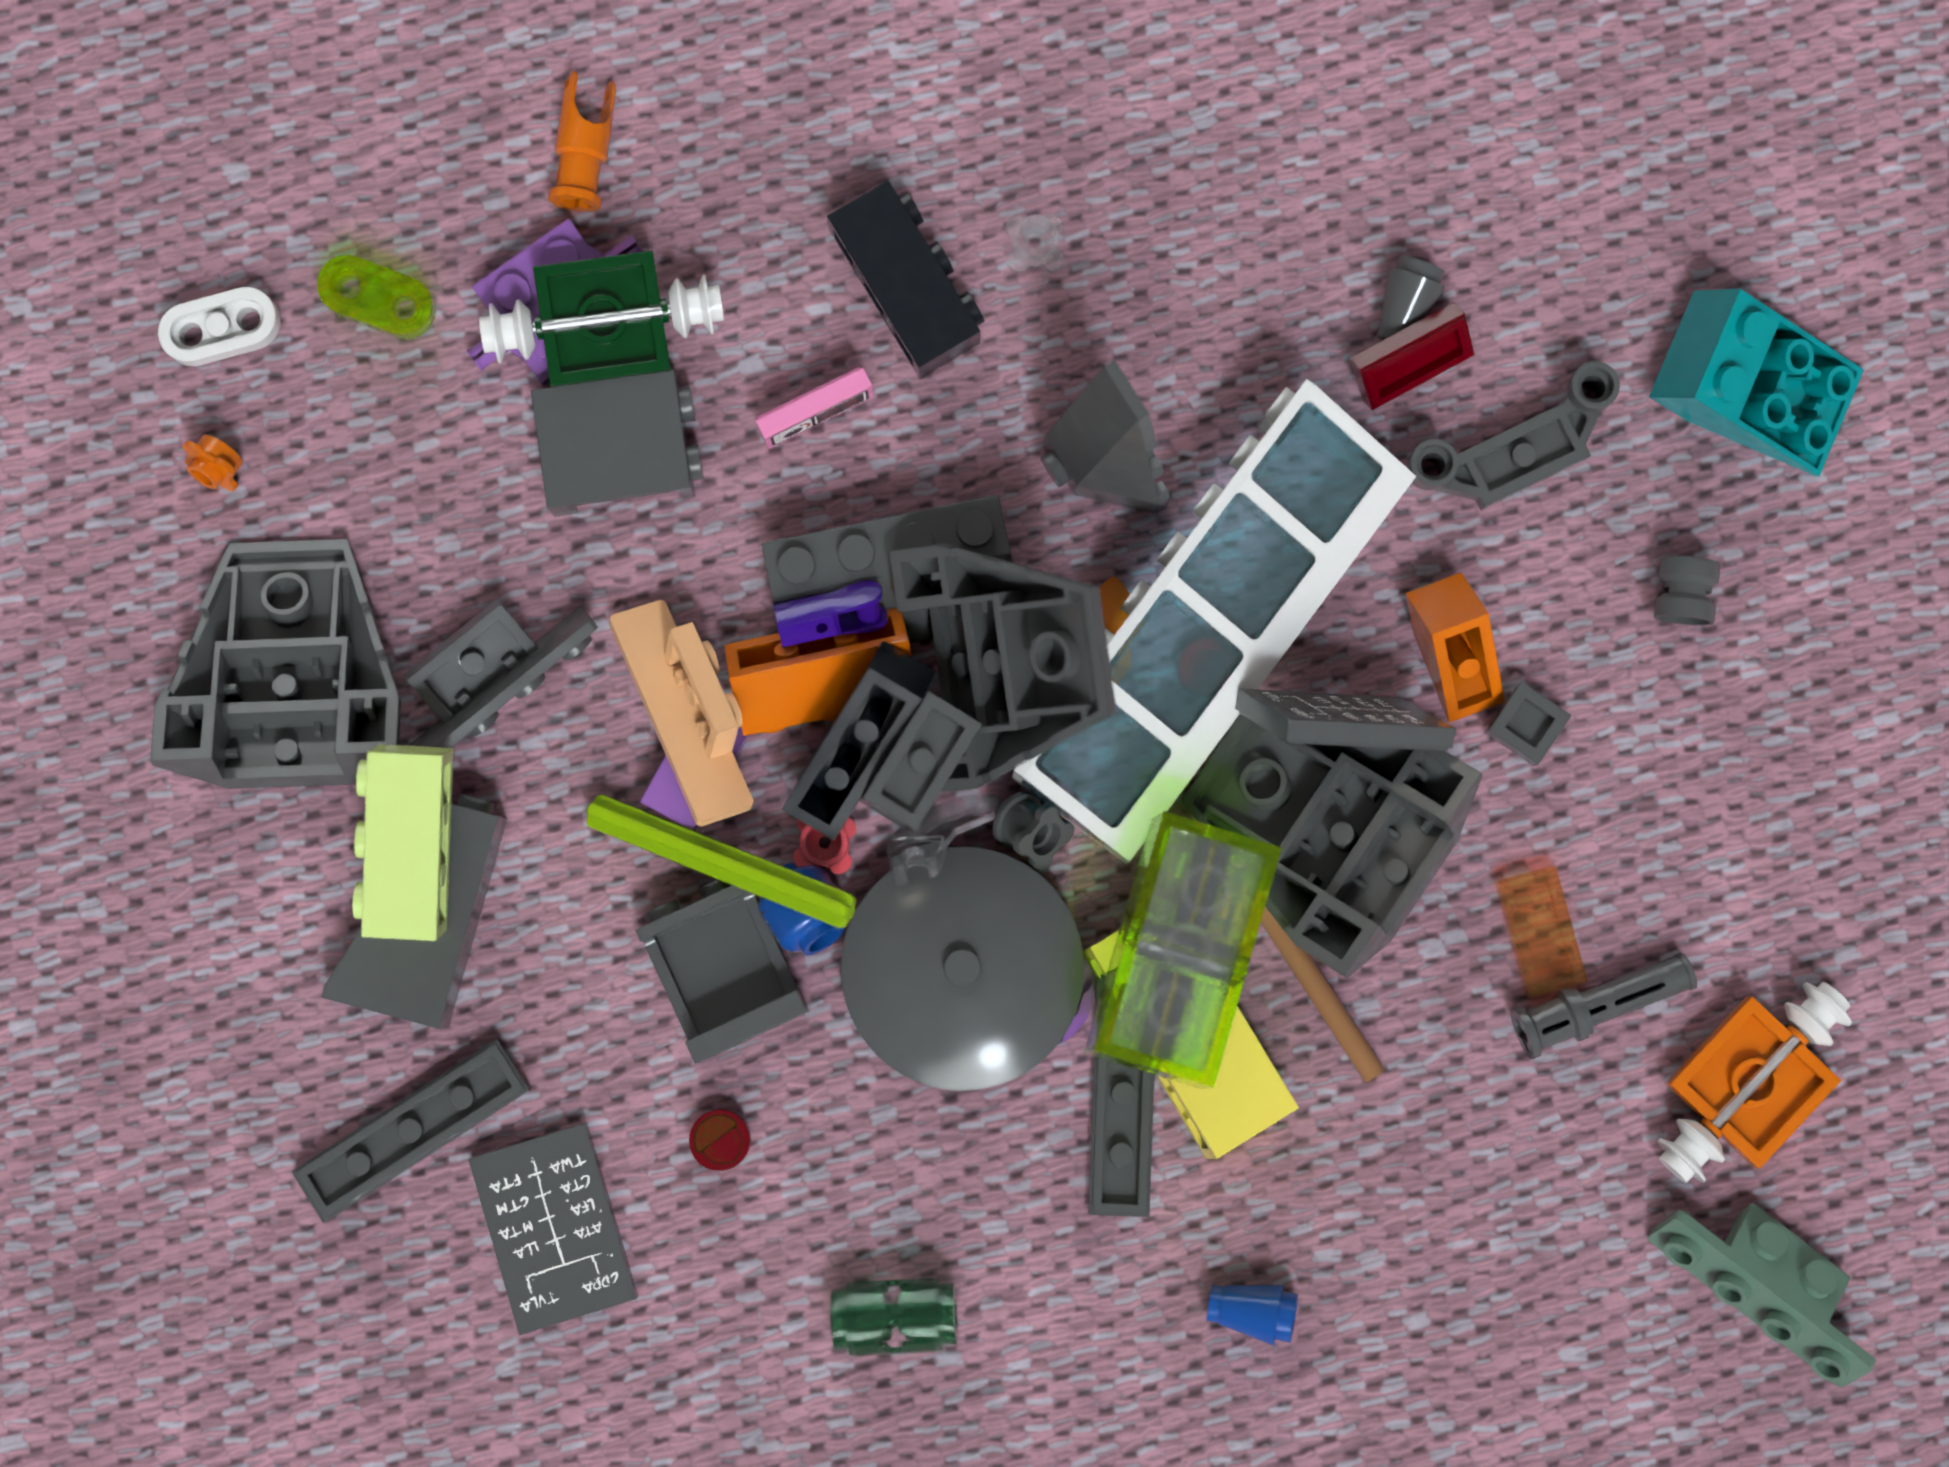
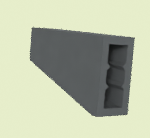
[321,794,507,1029]

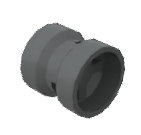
[1653,556,1721,626]

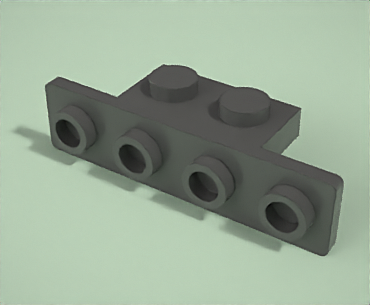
[404,599,598,748]

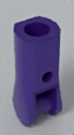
[773,580,888,647]

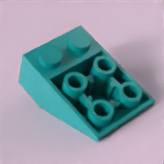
[1649,289,1864,477]

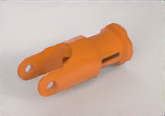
[548,71,616,212]

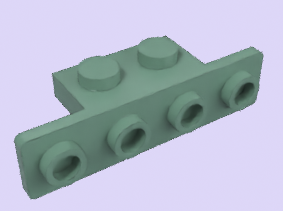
[1648,1203,1876,1387]

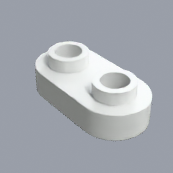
[158,287,281,366]

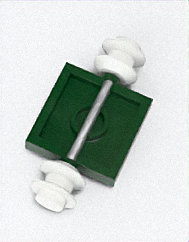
[479,250,724,387]

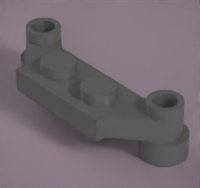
[1407,361,1620,510]

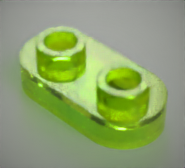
[317,255,436,339]

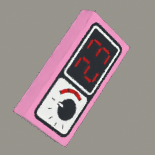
[755,367,874,449]

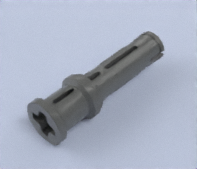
[1510,952,1697,1059]

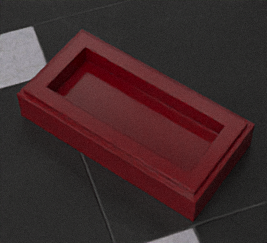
[1350,302,1475,410]

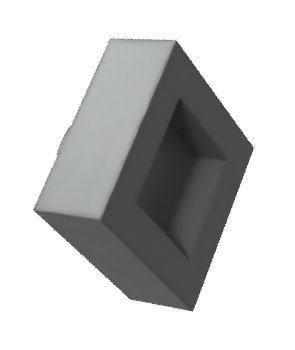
[1485,682,1572,766]

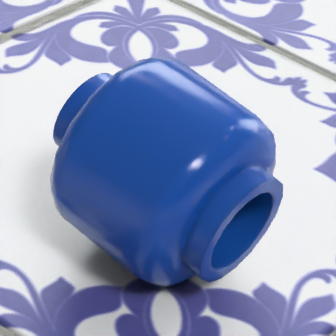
[758,863,845,956]

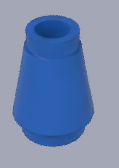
[1207,1285,1298,1346]

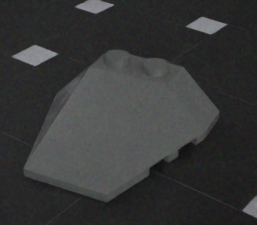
[150,539,401,789]
[889,544,1117,792]
[1181,714,1483,979]

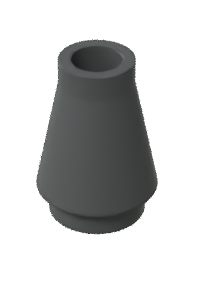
[1376,255,1445,340]

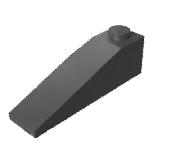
[1040,360,1170,514]

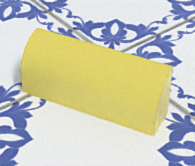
[1083,898,1299,1159]

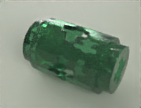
[830,1277,958,1356]

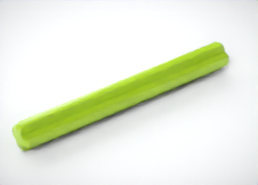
[586,795,856,928]

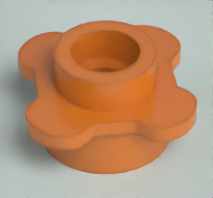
[182,435,243,492]

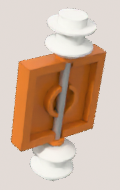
[1657,982,1852,1183]

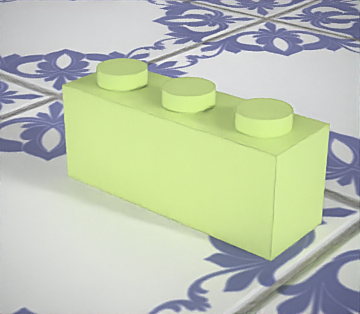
[352,744,453,941]

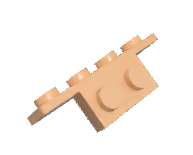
[609,600,753,826]

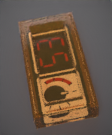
[1495,865,1588,997]

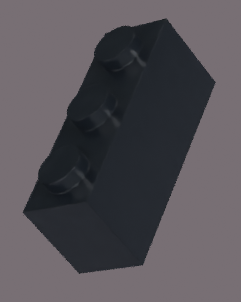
[827,180,985,379]
[782,641,935,840]

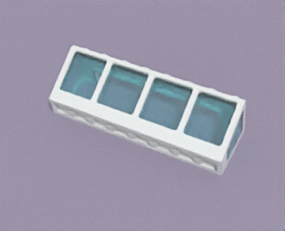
[1012,379,1416,864]

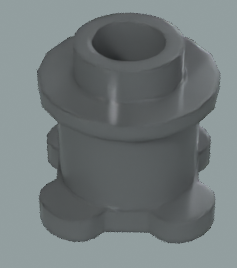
[993,792,1074,871]

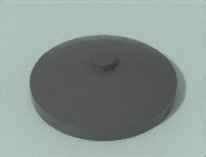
[841,847,1084,1091]

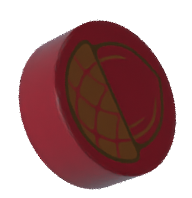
[689,1109,751,1171]

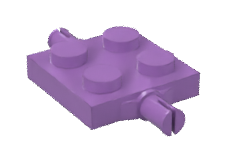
[466,218,643,386]

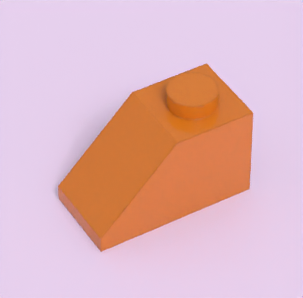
[1405,572,1505,723]

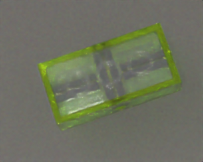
[1084,811,1282,1089]

